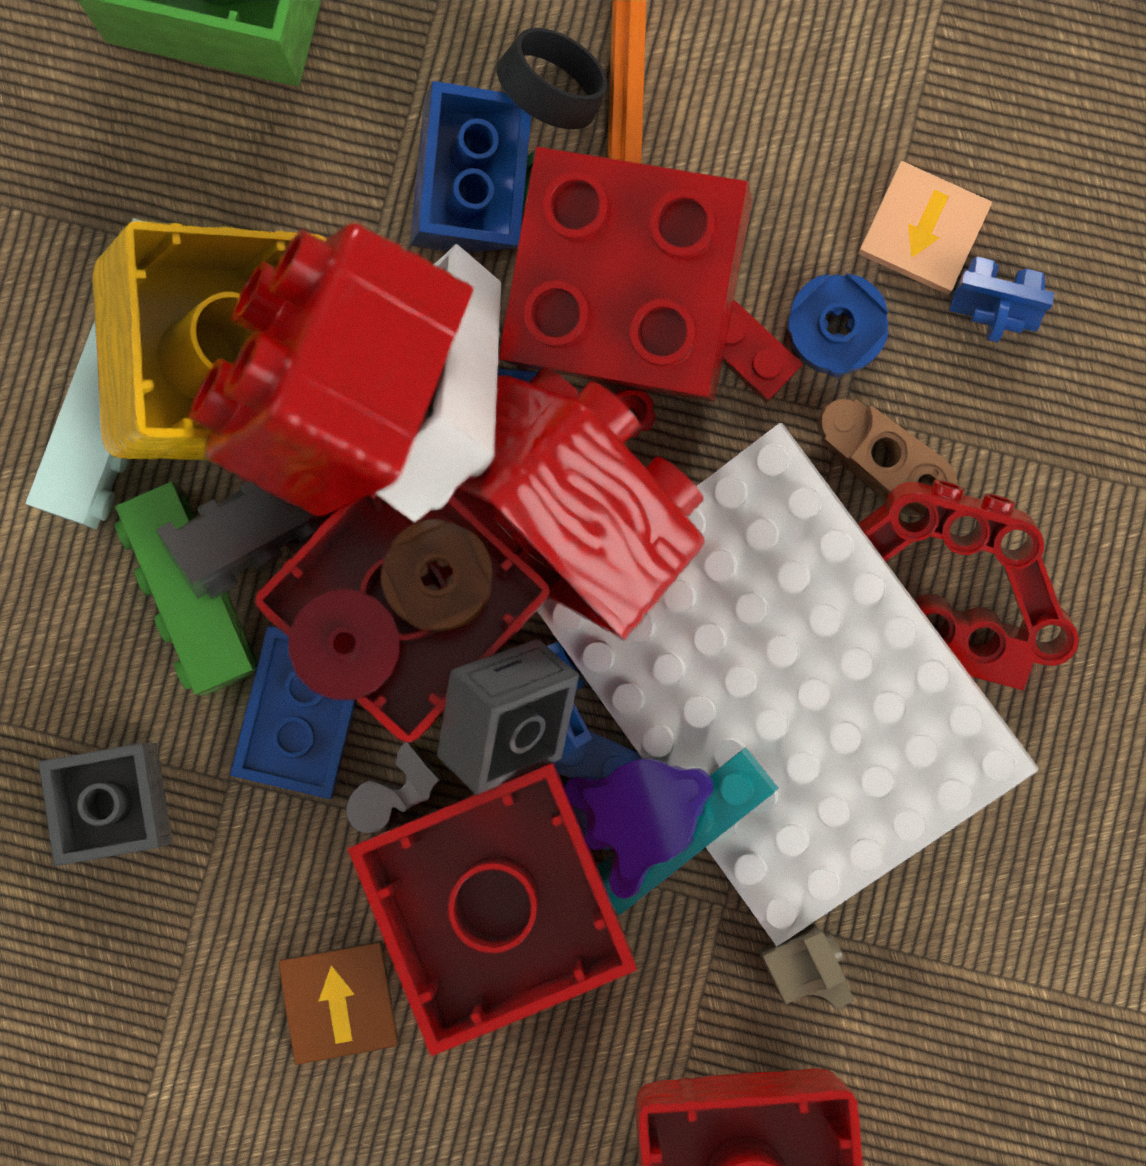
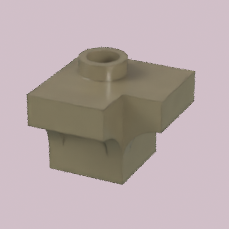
[758,923,855,1010]

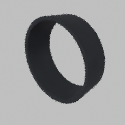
[497,28,607,130]

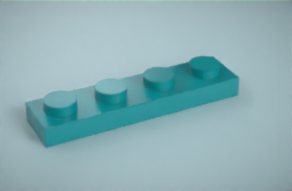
[597,747,779,915]

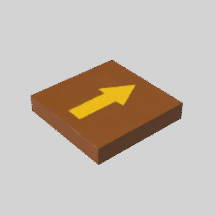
[278,941,399,1065]

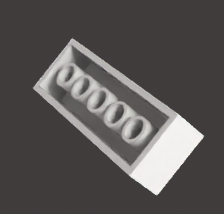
[375,244,501,522]

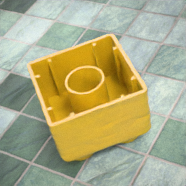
[92,221,327,460]

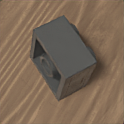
[437,639,579,795]
[38,743,173,866]

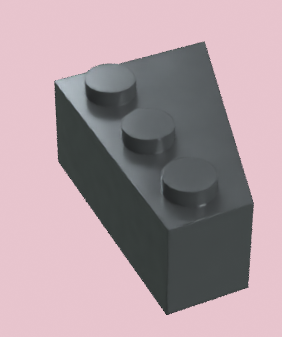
[156,481,330,599]

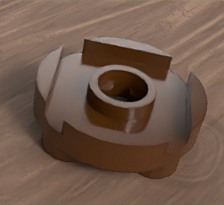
[381,519,493,632]

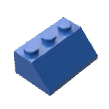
[410,81,531,252]

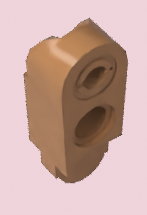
[817,399,958,517]

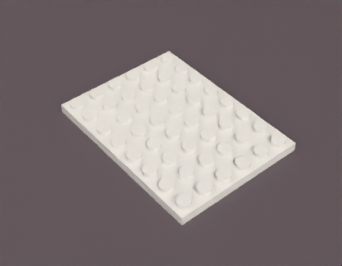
[537,423,1038,946]

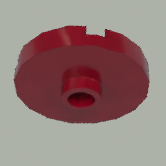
[289,590,399,700]

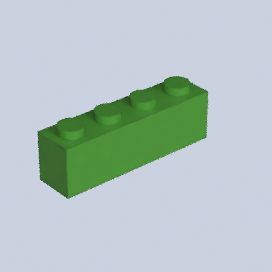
[115,481,258,696]

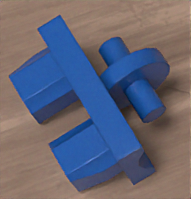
[949,256,1054,343]

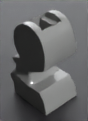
[346,742,442,833]

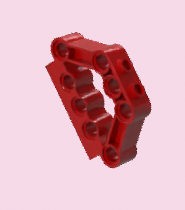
[858,480,1079,691]

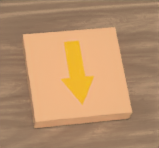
[858,161,992,295]

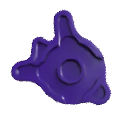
[565,758,713,899]

